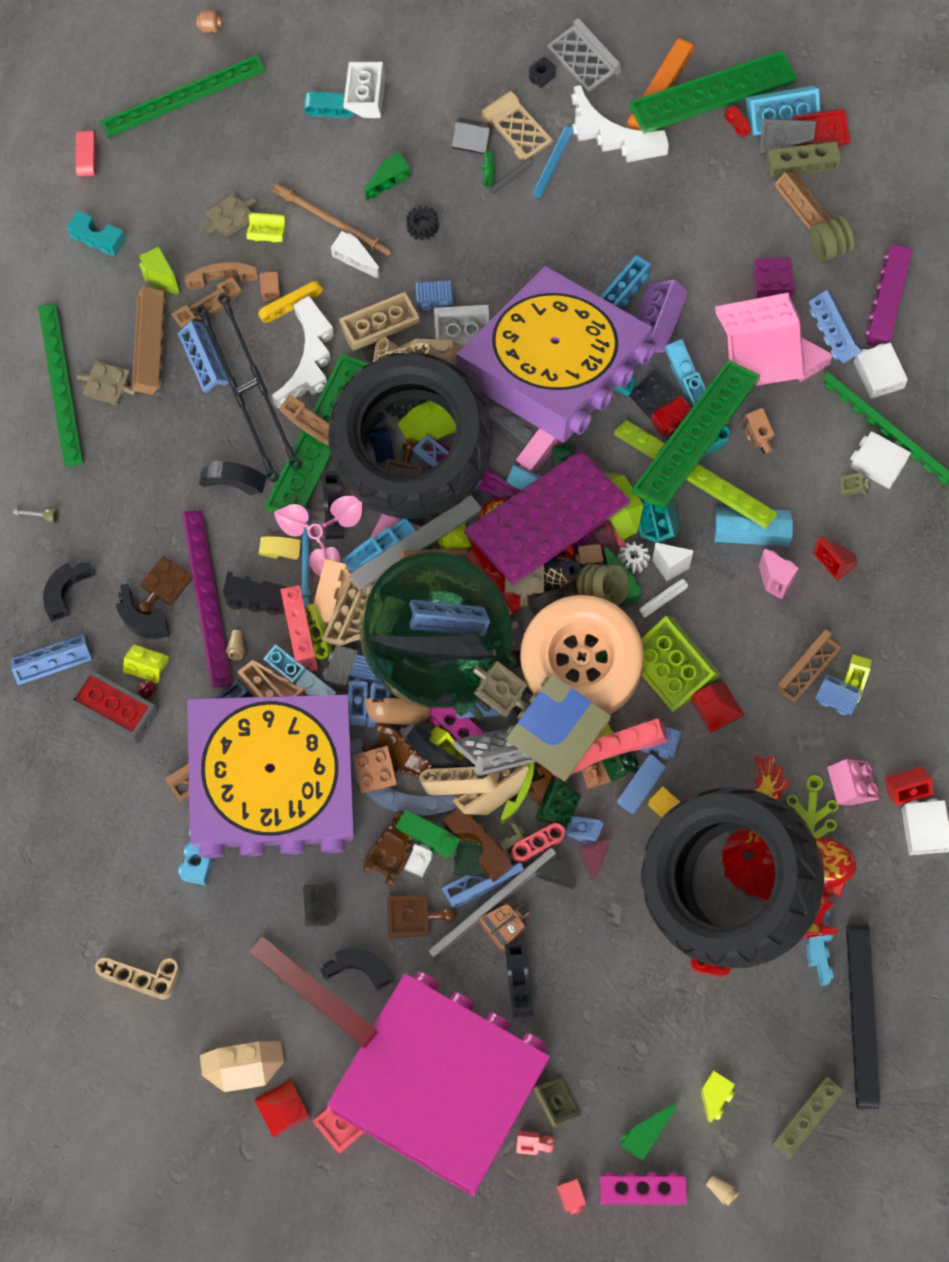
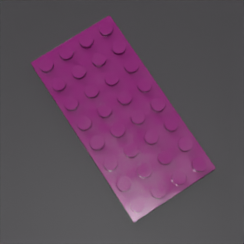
[464,450,631,585]

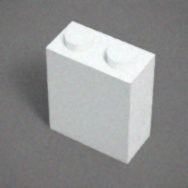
[854,343,908,399]
[850,431,911,489]
[901,799,949,855]

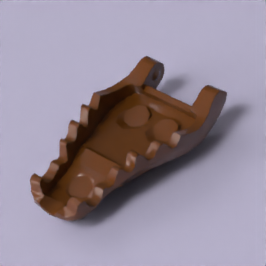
[361,723,434,782]
[363,811,412,887]

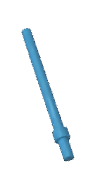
[301,508,311,613]

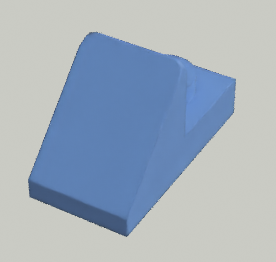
[565,816,604,846]

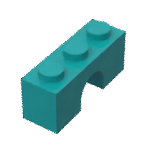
[66,210,126,257]

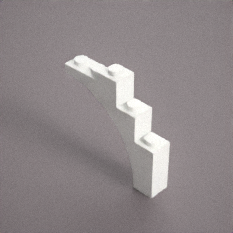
[571,85,669,162]
[272,296,334,408]

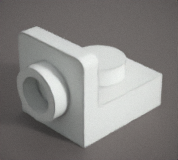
[405,844,433,878]

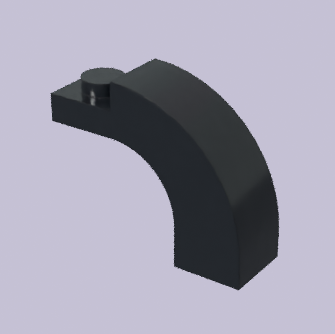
[199,461,267,495]
[322,471,344,540]
[43,562,95,622]
[115,584,169,639]
[505,942,534,1018]
[320,948,394,990]

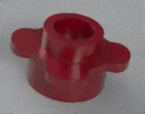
[137,680,157,700]

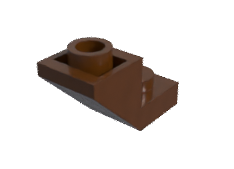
[529,762,553,806]

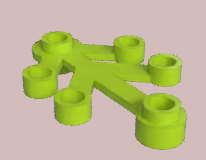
[786,775,838,839]

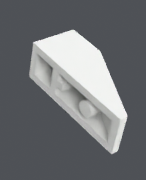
[331,231,380,279]

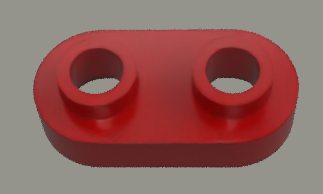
[724,105,751,137]
[690,958,731,977]

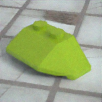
[398,401,456,444]
[604,473,644,541]

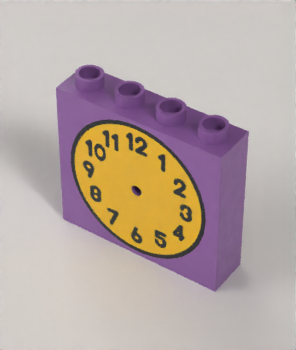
[457,266,655,443]
[187,695,353,858]

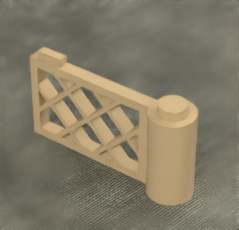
[481,91,553,161]

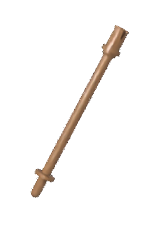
[273,183,392,256]

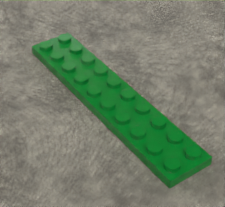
[629,50,797,134]
[264,353,369,513]
[632,359,760,510]

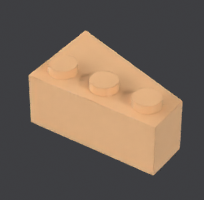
[310,559,351,628]
[238,660,306,697]

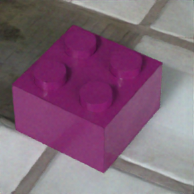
[752,258,794,299]

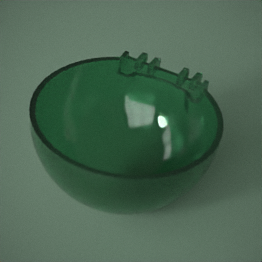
[359,552,517,720]

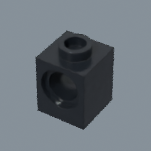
[529,56,556,89]

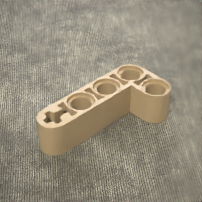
[373,337,441,362]
[419,767,501,795]
[95,958,181,1000]

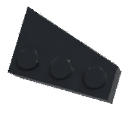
[223,571,286,615]

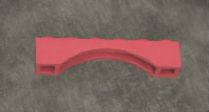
[552,718,669,778]

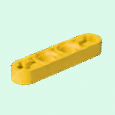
[258,281,323,323]

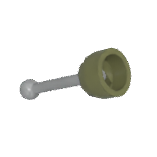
[13,508,59,523]

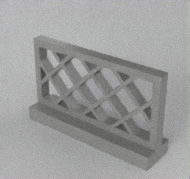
[547,18,621,94]
[453,727,535,776]

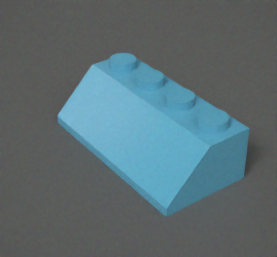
[745,86,820,135]
[714,506,793,546]

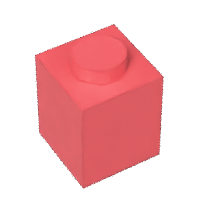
[557,1179,586,1215]

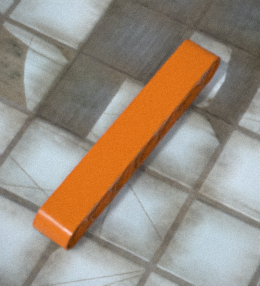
[626,38,695,131]

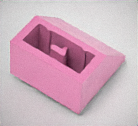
[759,549,798,600]
[827,759,879,806]

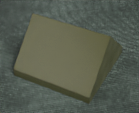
[533,1077,581,1130]

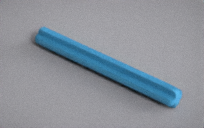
[533,126,573,199]

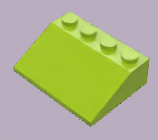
[641,616,722,713]

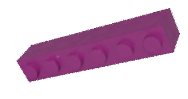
[864,244,913,347]

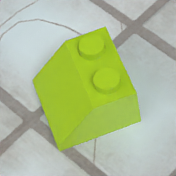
[139,247,179,294]

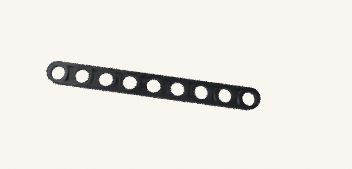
[846,925,880,1109]

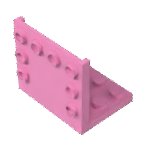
[716,293,805,386]

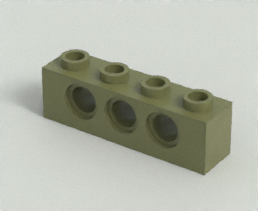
[766,142,841,178]
[772,1077,843,1159]

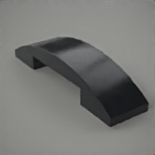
[406,724,476,768]

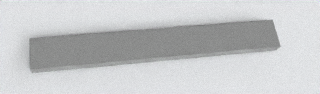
[349,495,481,591]
[429,848,556,961]

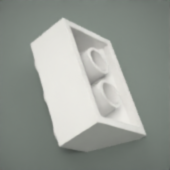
[343,62,386,118]
[434,305,489,346]

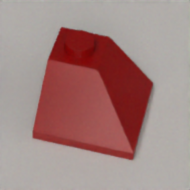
[813,536,858,581]
[691,683,744,734]
[254,1080,310,1137]

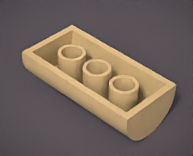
[339,292,420,351]

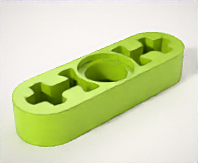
[304,604,333,659]

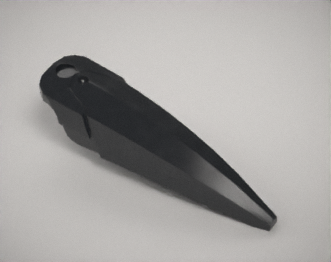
[367,631,497,660]

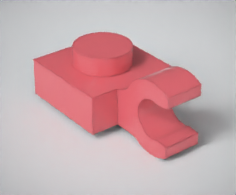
[516,1131,554,1155]

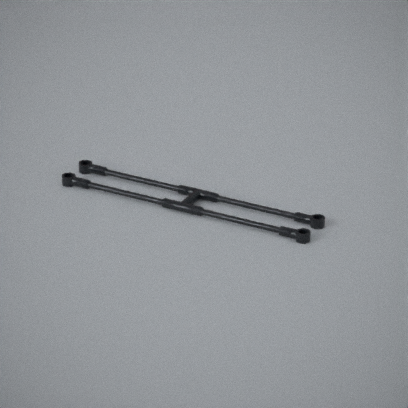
[196,293,302,482]

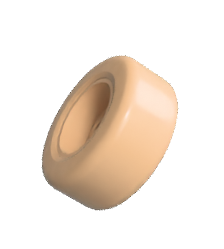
[520,595,643,715]

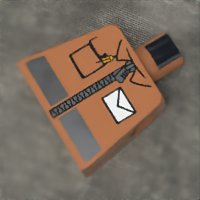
[739,408,774,455]
[479,904,529,953]

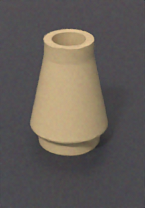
[226,630,245,660]
[706,1175,739,1206]

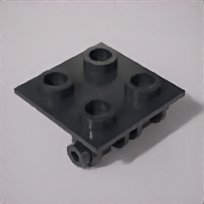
[629,369,678,420]

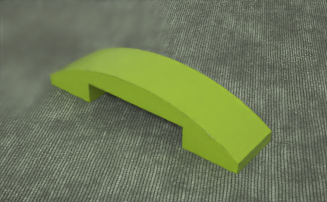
[500,762,534,824]

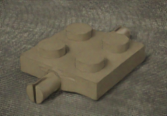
[203,193,256,238]
[77,361,137,406]
[505,565,544,607]
[472,661,530,717]

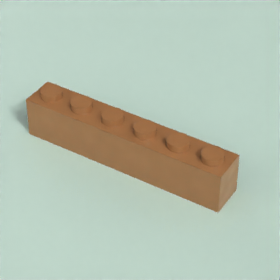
[132,286,166,395]

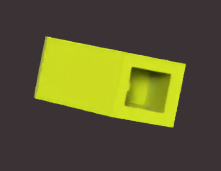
[701,1071,735,1122]

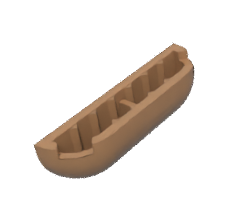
[365,698,434,725]

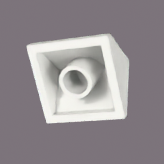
[652,543,693,581]

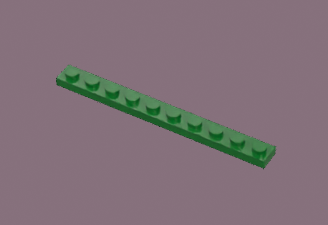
[100,55,265,138]
[38,302,84,468]
[823,372,949,486]

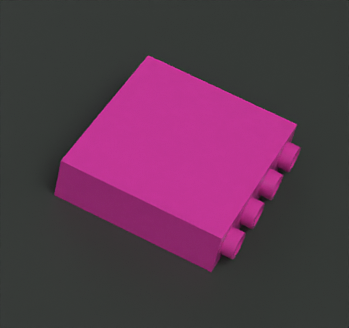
[327,972,550,1197]

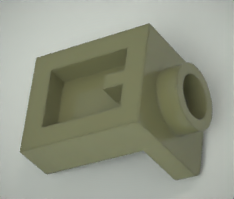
[840,472,870,497]
[499,823,526,853]

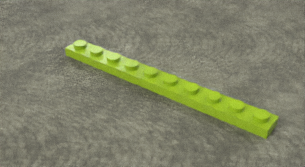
[614,420,778,529]

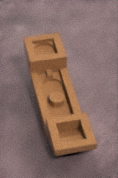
[185,262,258,289]
[171,276,242,329]
[279,394,329,446]

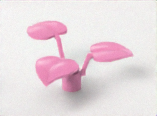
[274,496,362,577]

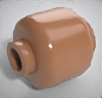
[197,10,223,33]

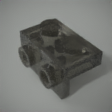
[303,882,337,926]

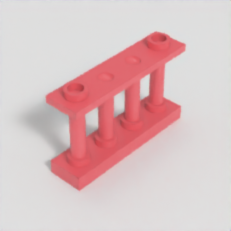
[281,585,319,673]

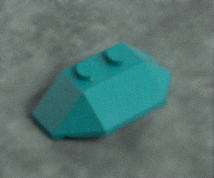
[639,497,680,543]

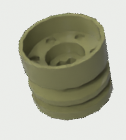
[810,216,854,262]
[577,564,629,605]

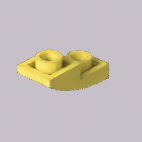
[259,537,301,560]

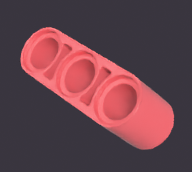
[76,130,97,177]
[511,823,565,864]

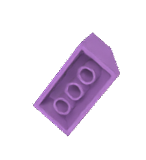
[636,279,688,354]

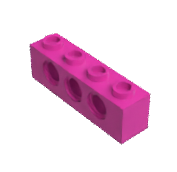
[429,696,498,757]
[600,1172,687,1205]

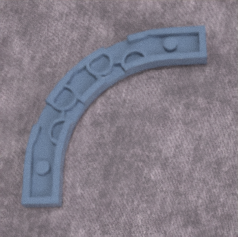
[350,738,458,817]

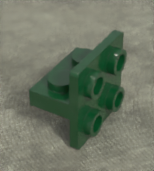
[601,735,638,782]
[536,778,581,830]

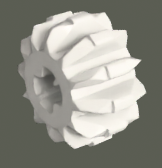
[617,541,650,574]

